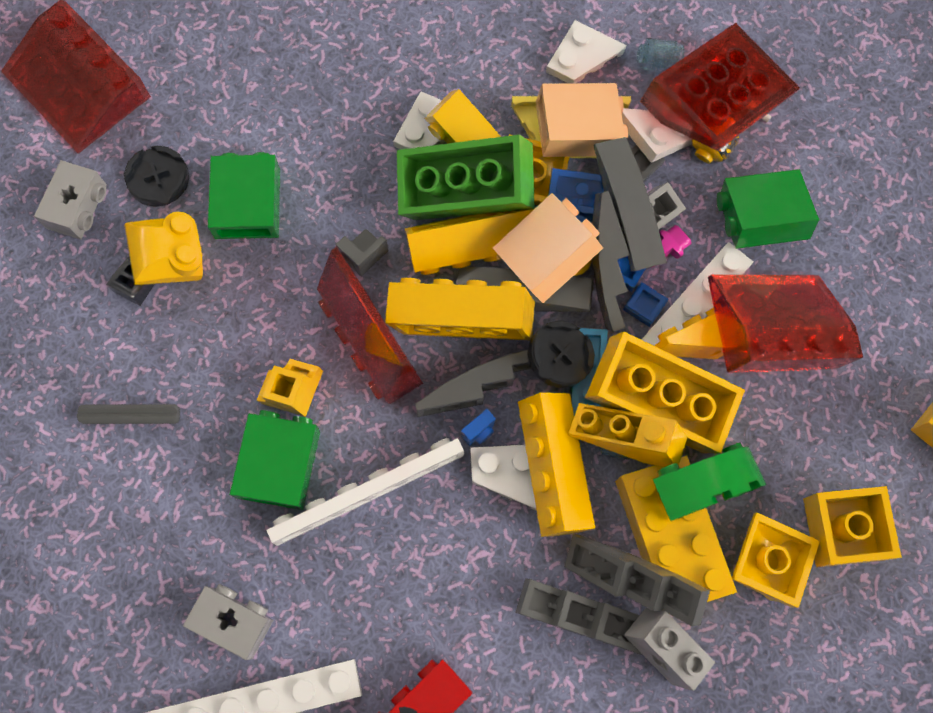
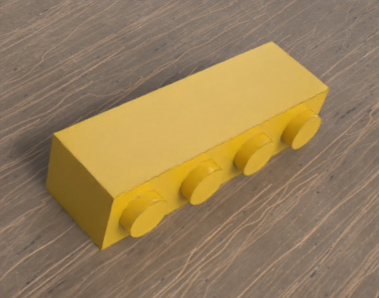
[405,207,535,275]
[518,392,595,537]

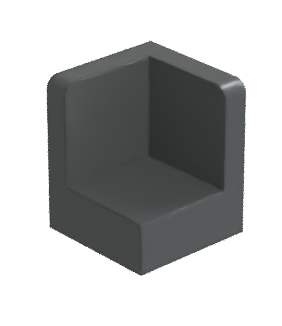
[336,230,389,276]

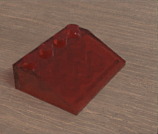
[1,0,151,154]
[640,23,800,151]
[317,247,423,404]
[708,274,864,373]

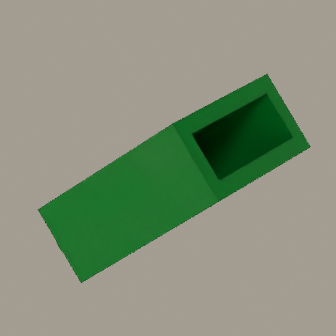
[208,152,280,239]
[716,169,819,249]
[229,410,320,510]

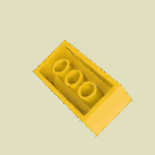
[385,278,535,340]
[585,332,745,454]
[615,456,737,611]

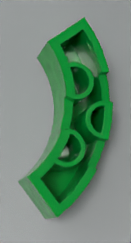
[653,442,766,522]

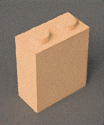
[536,83,628,157]
[493,193,603,303]

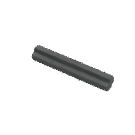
[77,404,180,424]

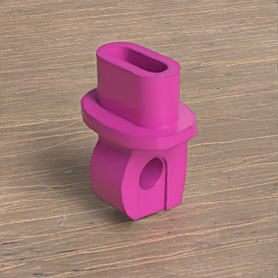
[652,225,691,268]

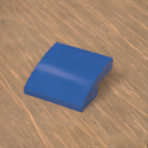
[548,168,604,223]

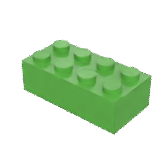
[397,135,534,220]

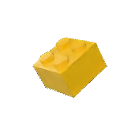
[803,486,902,567]

